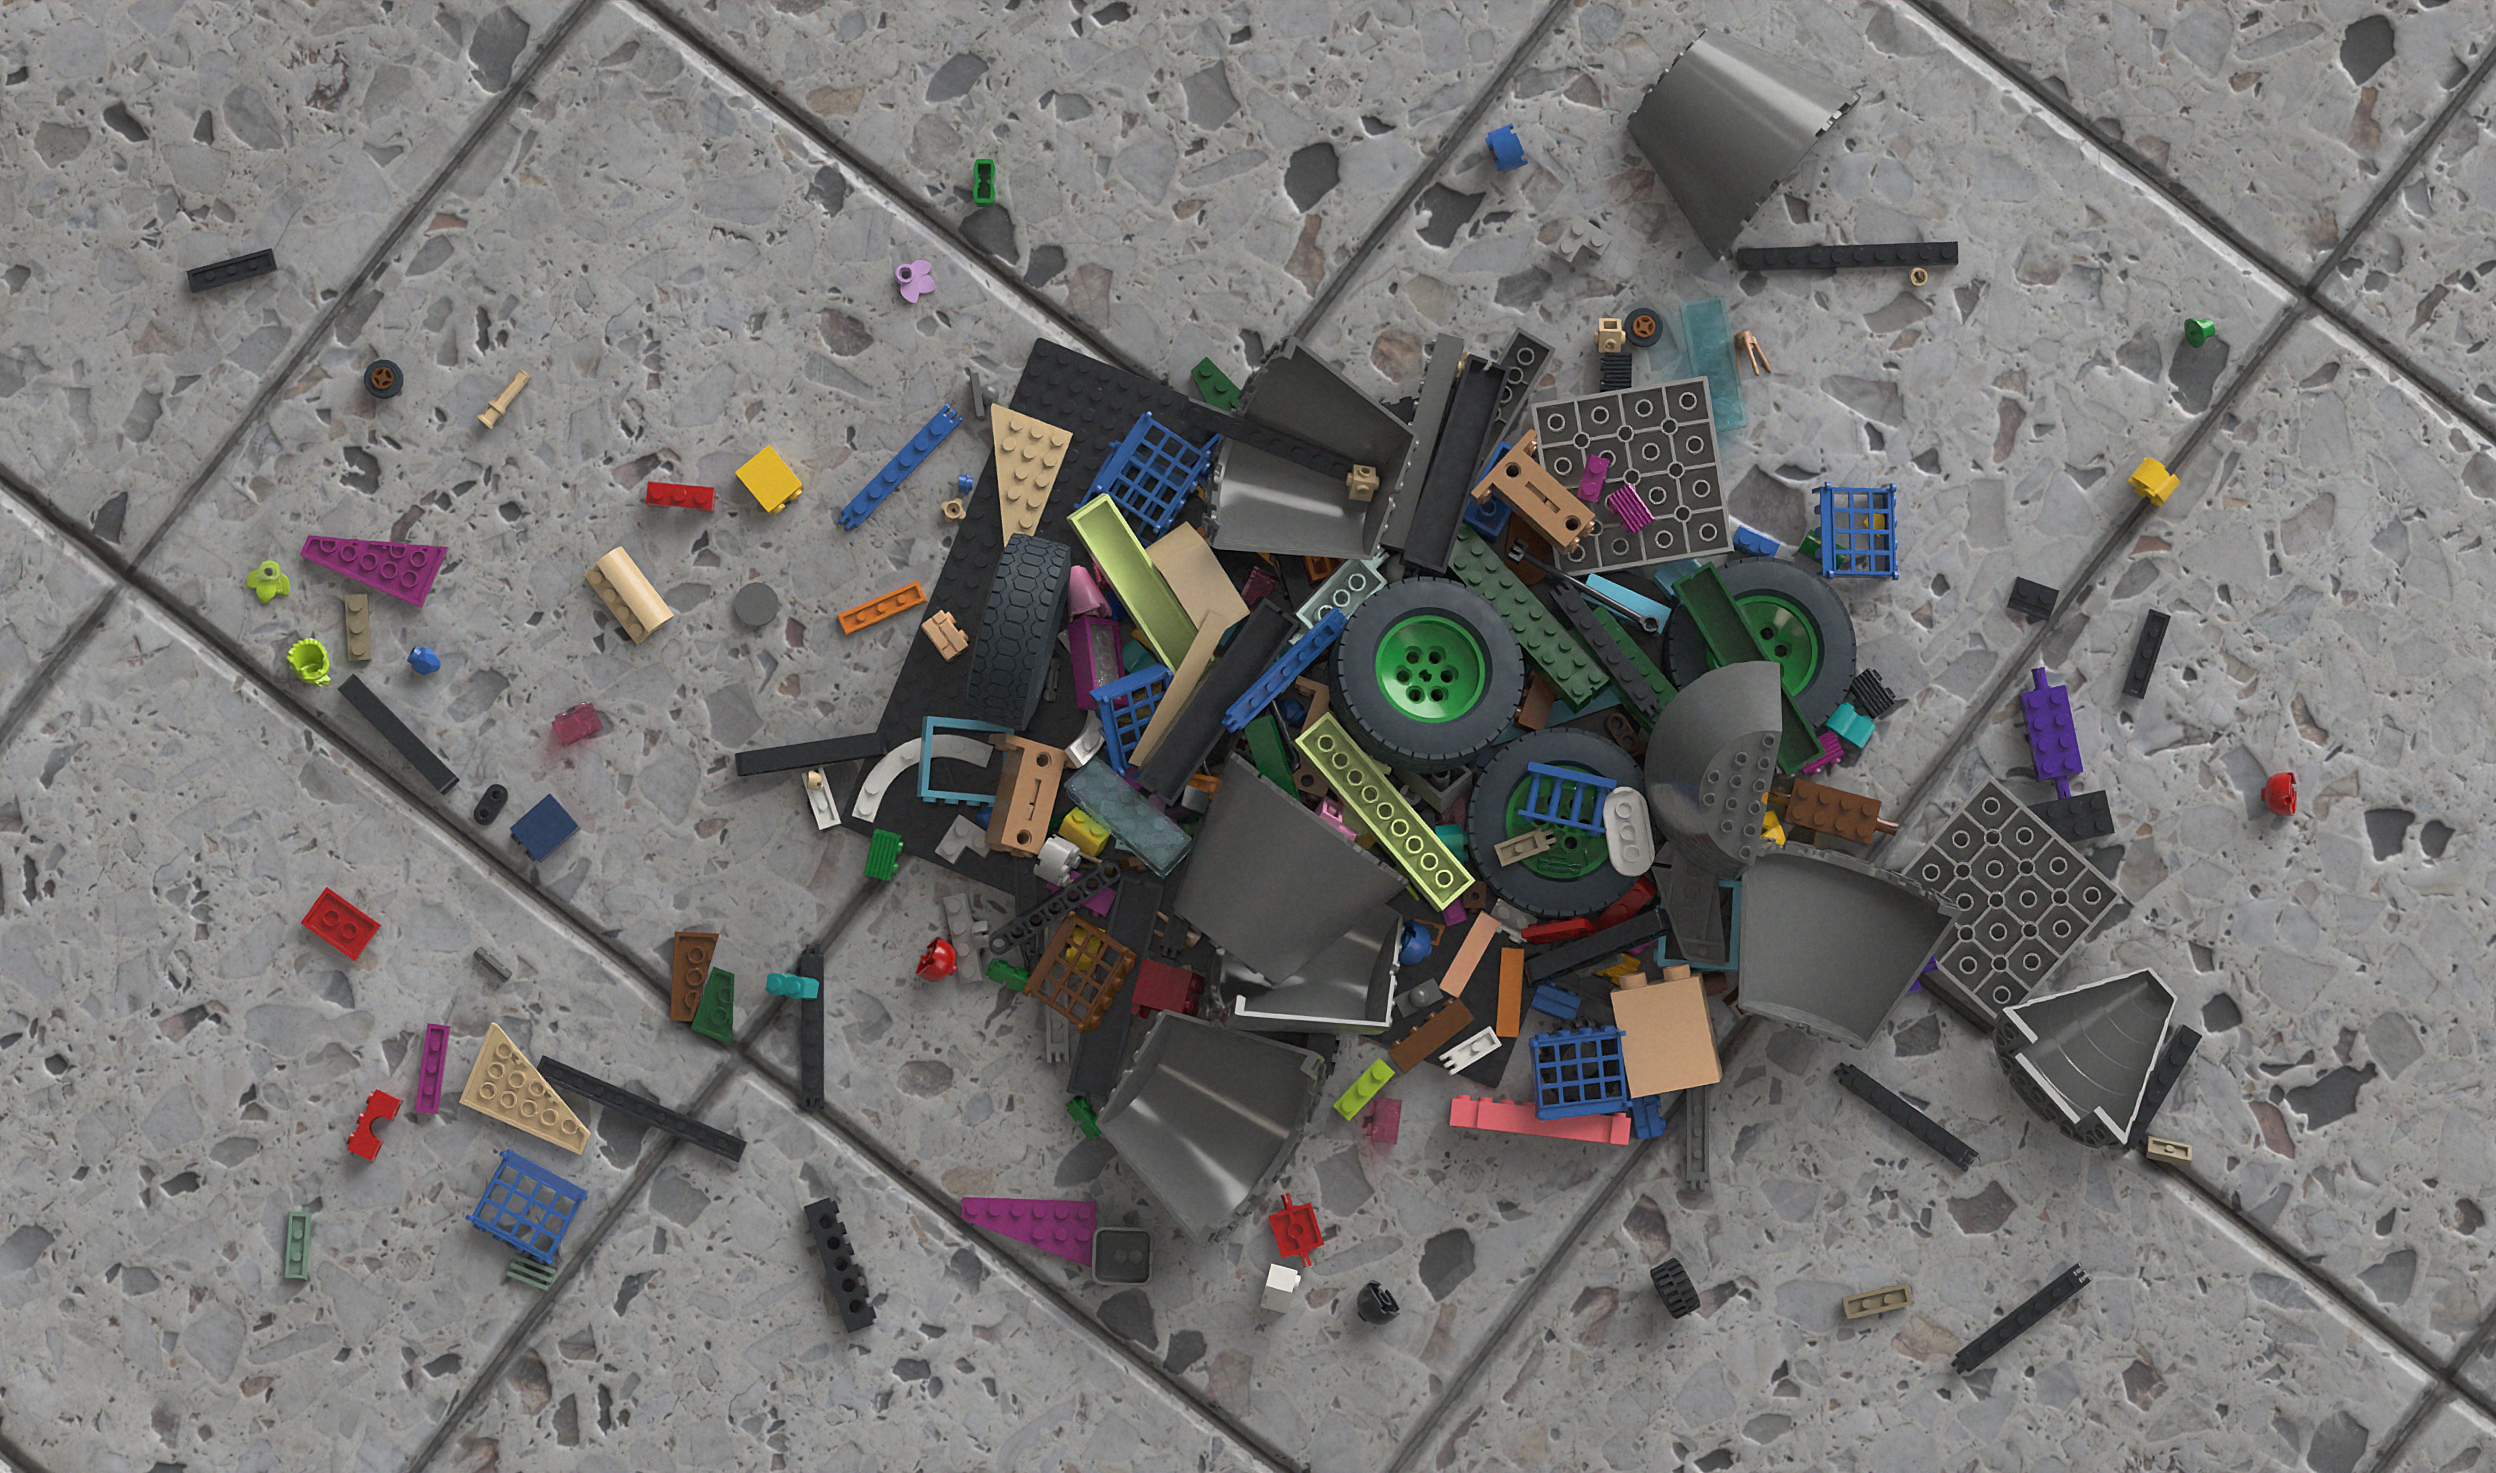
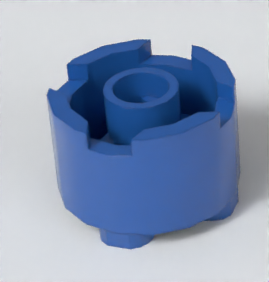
[1485,123,1528,174]

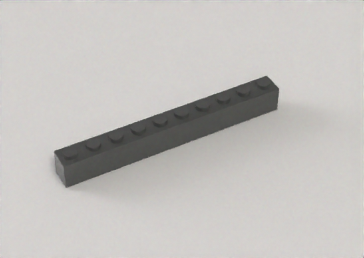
[1379,333,1465,553]

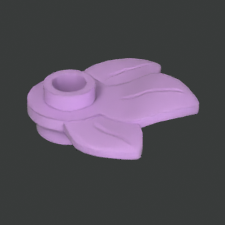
[895,260,936,303]

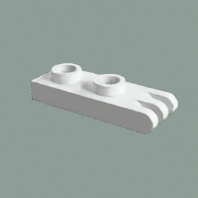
[801,767,841,830]
[1439,1026,1501,1076]

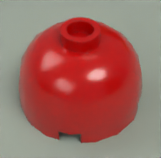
[2261,772,2297,816]
[916,937,957,982]

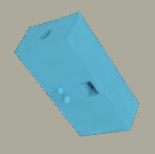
[1580,573,1672,638]

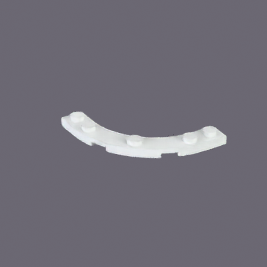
[1058,626,1105,768]
[852,735,993,823]

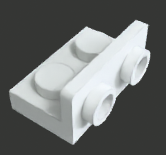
[1490,898,1538,944]

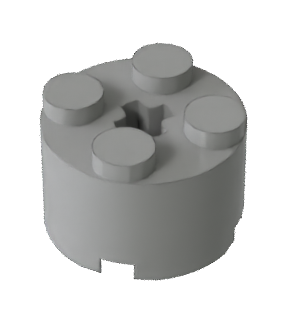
[1034,834,1081,887]

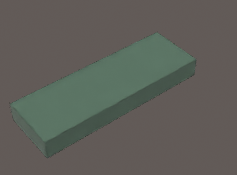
[284,1211,312,1280]

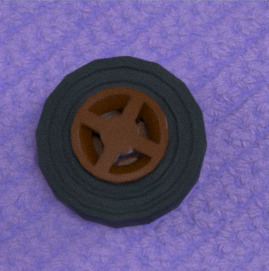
[364,359,404,399]

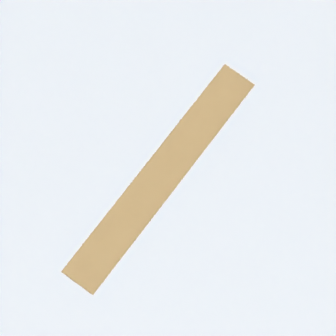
[1129,611,1231,766]

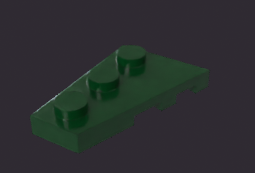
[1190,356,1240,412]
[690,966,735,1044]

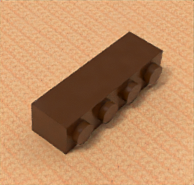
[1512,667,1556,733]
[1388,998,1475,1074]

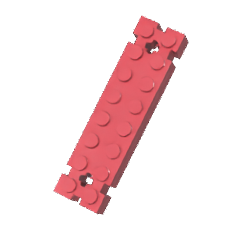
[1448,1094,1631,1146]

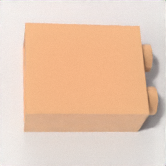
[1610,963,1723,1098]

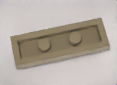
[345,594,372,662]
[1841,1283,1913,1320]

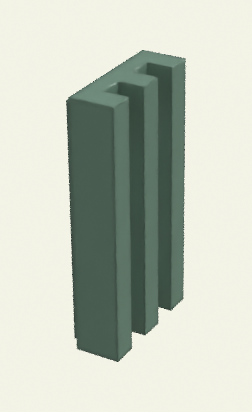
[506,1254,557,1291]

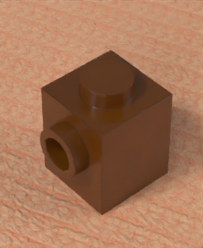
[1462,881,1486,913]

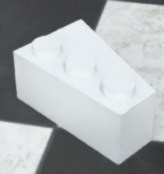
[1260,1264,1301,1314]

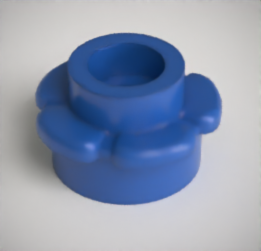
[958,473,973,495]

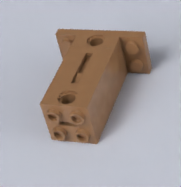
[1470,429,1595,556]
[1292,675,1348,803]
[984,733,1085,858]

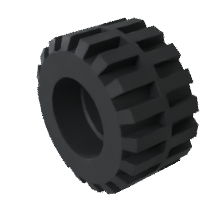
[1650,1258,1700,1320]

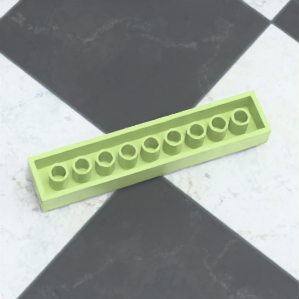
[1291,712,1475,912]

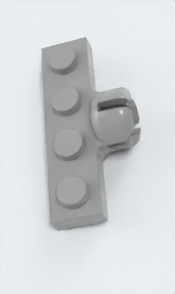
[943,893,994,984]

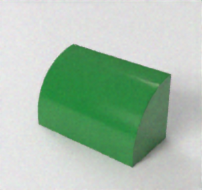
[1797,529,1847,571]

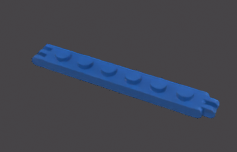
[837,403,964,531]
[1222,606,1348,733]

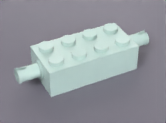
[1288,547,1389,646]

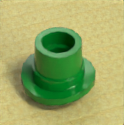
[2184,318,2215,348]

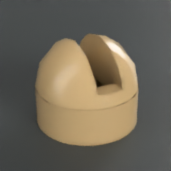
[1909,268,1928,286]
[806,771,823,790]

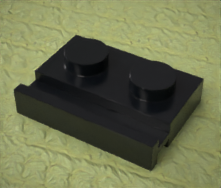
[2007,576,2059,621]

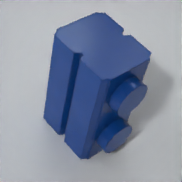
[1733,524,1781,558]
[1529,982,1582,1021]
[1627,1094,1666,1140]

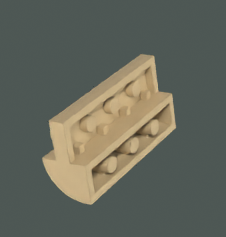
[584,546,674,645]

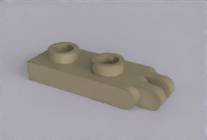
[1494,828,1557,867]

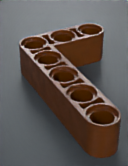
[1604,713,1648,770]

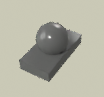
[970,372,999,420]
[1394,978,1443,1018]

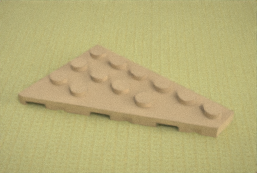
[991,403,1073,548]
[459,1022,591,1155]

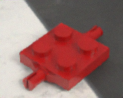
[1268,1193,1324,1268]

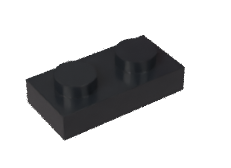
[929,757,959,806]

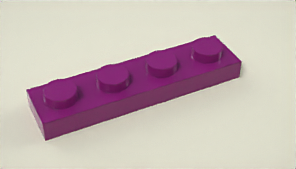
[415,1023,451,1115]

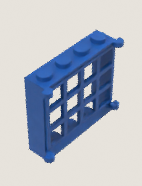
[1094,411,1211,534]
[1074,440,1190,549]
[1812,482,1899,581]
[1089,662,1174,778]
[1528,1025,1633,1121]
[465,1149,589,1264]

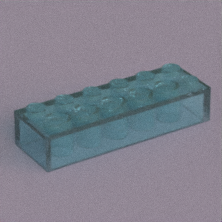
[1679,295,1749,433]
[1064,754,1193,879]

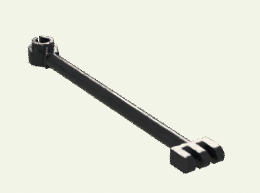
[1505,538,1659,635]

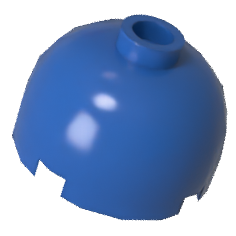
[1398,919,1432,965]

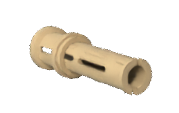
[476,369,532,430]

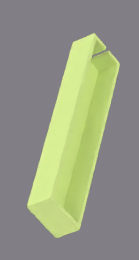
[1066,493,1215,689]

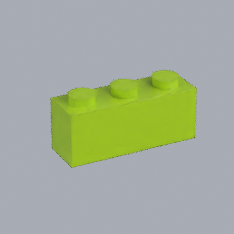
[1332,1058,1395,1122]

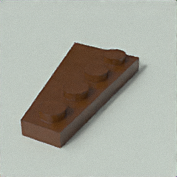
[670,931,719,1022]

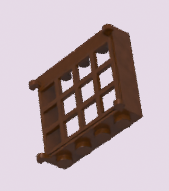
[1023,910,1138,1034]

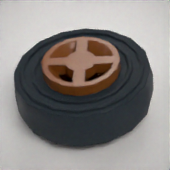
[1624,308,1663,347]

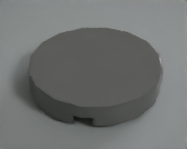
[735,582,779,627]

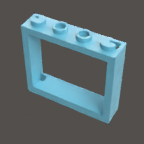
[917,716,1014,807]
[1654,880,1742,972]

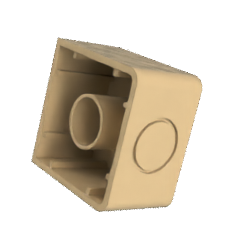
[1144,521,1251,632]

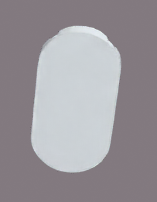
[1602,787,1655,876]

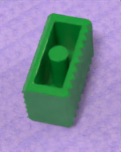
[864,829,904,881]

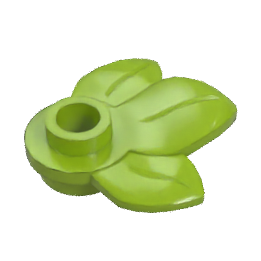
[246,560,290,604]

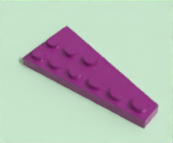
[299,535,449,608]
[962,1197,1096,1268]

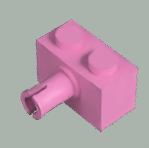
[1314,795,1357,841]

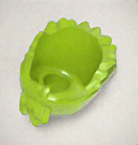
[286,638,330,687]

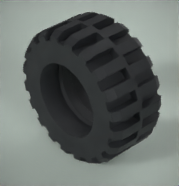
[1538,1016,1625,1102]

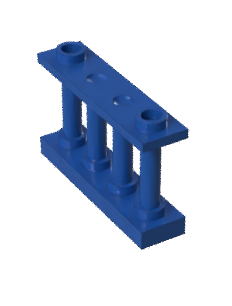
[1517,761,1617,837]

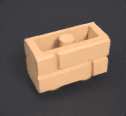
[921,610,969,662]

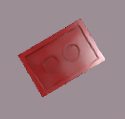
[301,887,382,962]
[1521,916,1598,945]

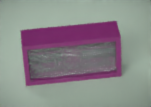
[1067,616,1128,711]

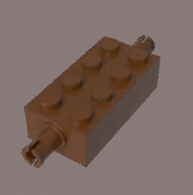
[1767,778,1898,846]

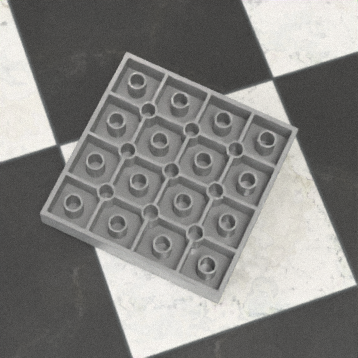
[1531,376,1735,581]
[1899,774,2124,1019]

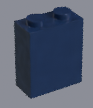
[509,793,581,863]

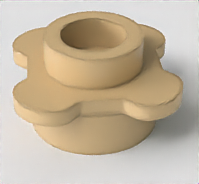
[941,498,966,523]

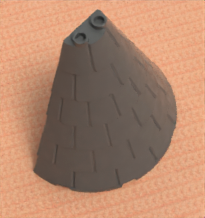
[1993,966,2178,1149]

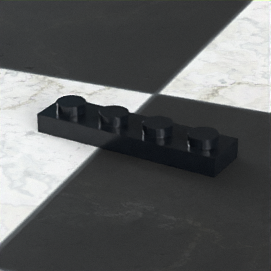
[186,248,278,293]
[2121,609,2171,700]

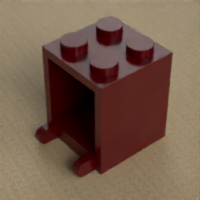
[1131,959,1205,1019]

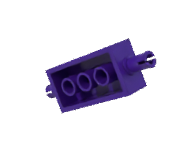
[2019,667,2084,799]

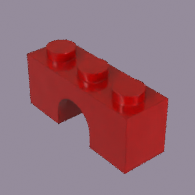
[646,481,716,513]
[1594,874,1659,932]
[347,1089,403,1161]

